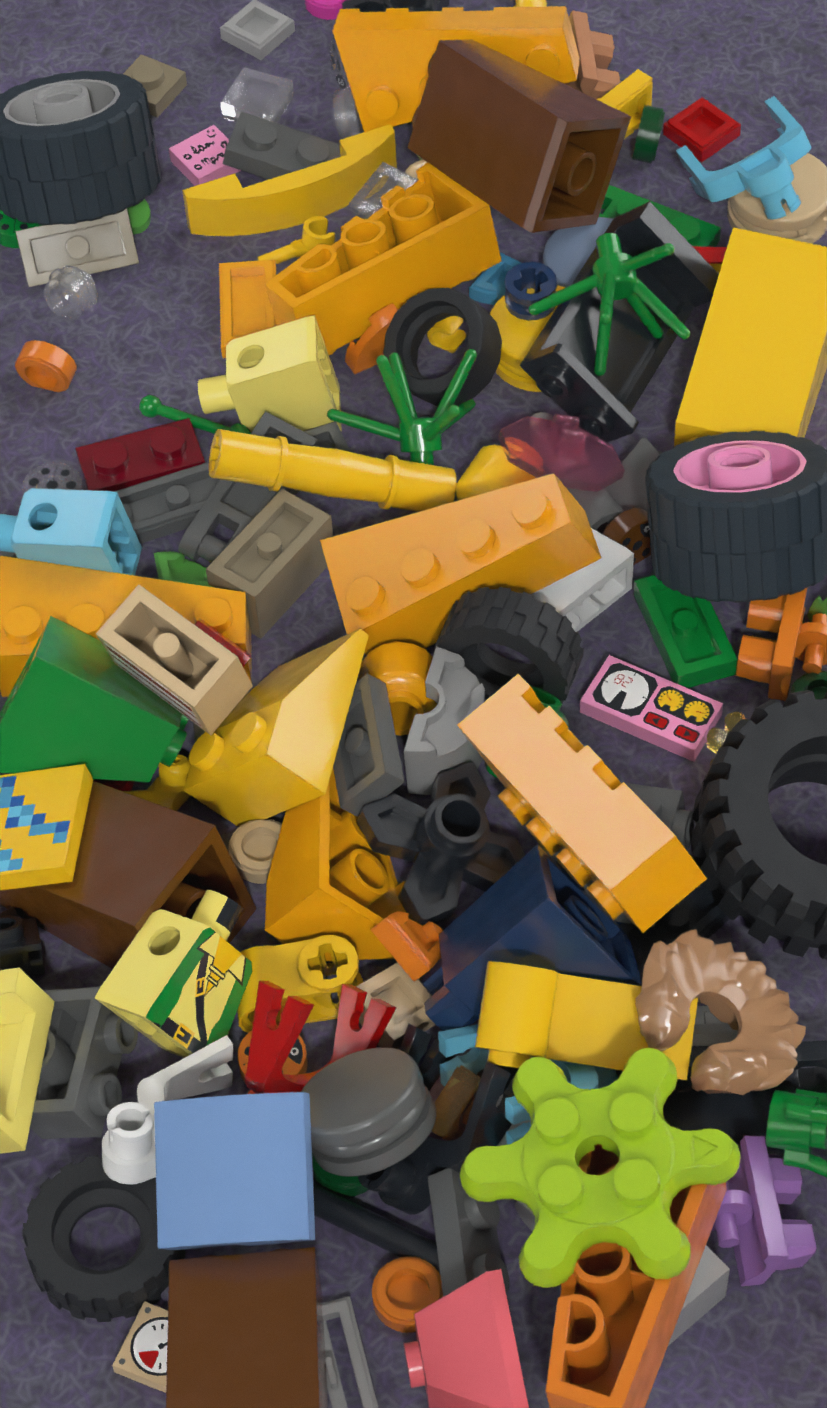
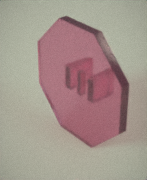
[498,414,625,492]

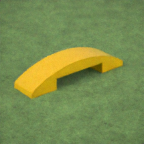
[182,124,397,236]

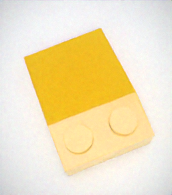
[183,629,369,826]

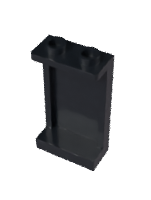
[520,202,719,444]

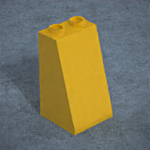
[674,227,827,446]

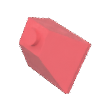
[403,1269,529,1408]

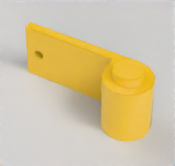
[475,961,698,1080]

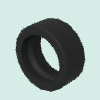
[384,288,502,406]

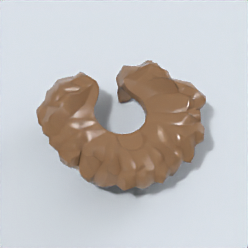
[635,930,806,1095]

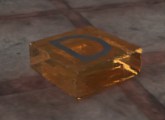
[432,1065,482,1141]

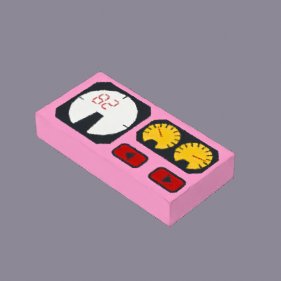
[580,655,723,762]

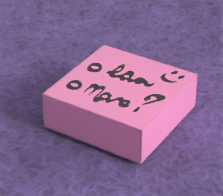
[169,125,241,186]

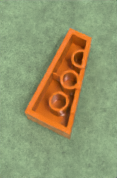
[546,1144,727,1408]

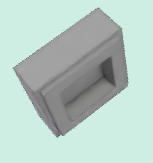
[220,0,295,60]

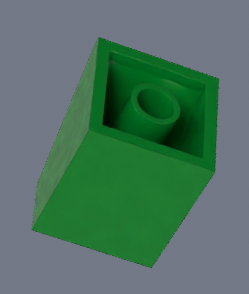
[0,616,189,782]

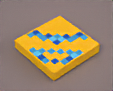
[0,764,93,890]

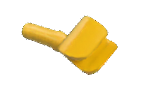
[257,216,335,264]
[427,316,467,353]

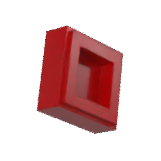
[663,97,741,163]

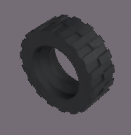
[434,587,584,707]
[22,1155,186,1322]

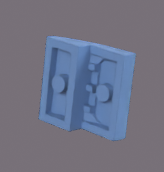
[154,1092,315,1250]

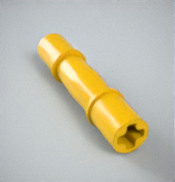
[209,429,457,512]

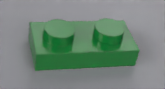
[634,575,738,688]

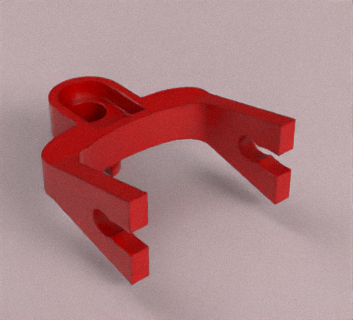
[245,980,397,1094]

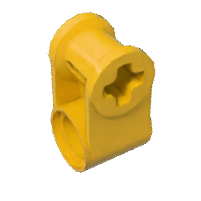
[237,935,364,1033]

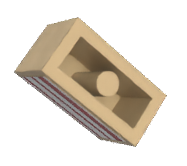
[96,584,253,735]

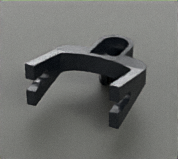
[358,1023,514,1215]

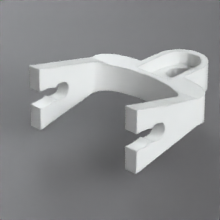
[102,1035,233,1184]

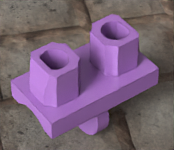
[712,1136,817,1286]

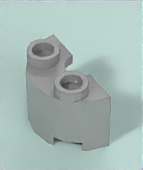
[404,646,485,795]

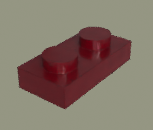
[75,418,205,492]

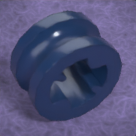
[504,262,557,321]

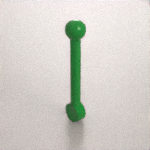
[139,395,251,434]

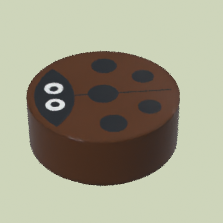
[603,508,651,565]

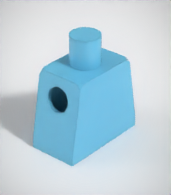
[0,488,142,576]

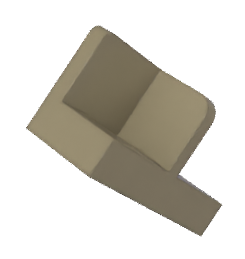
[206,489,333,639]

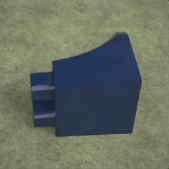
[422,844,641,1031]

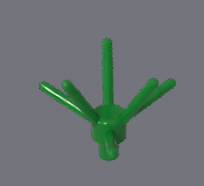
[529,233,690,376]
[327,349,477,465]

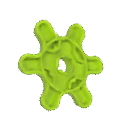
[460,1048,741,1288]

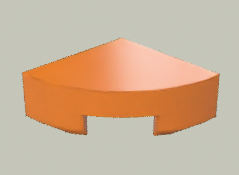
[345,303,398,374]
[370,911,443,982]

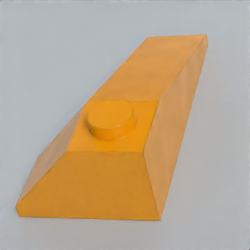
[265,769,410,961]

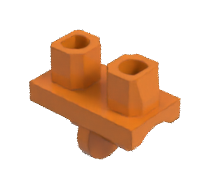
[736,587,827,701]

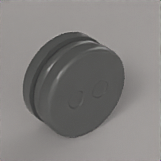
[301,1048,437,1177]

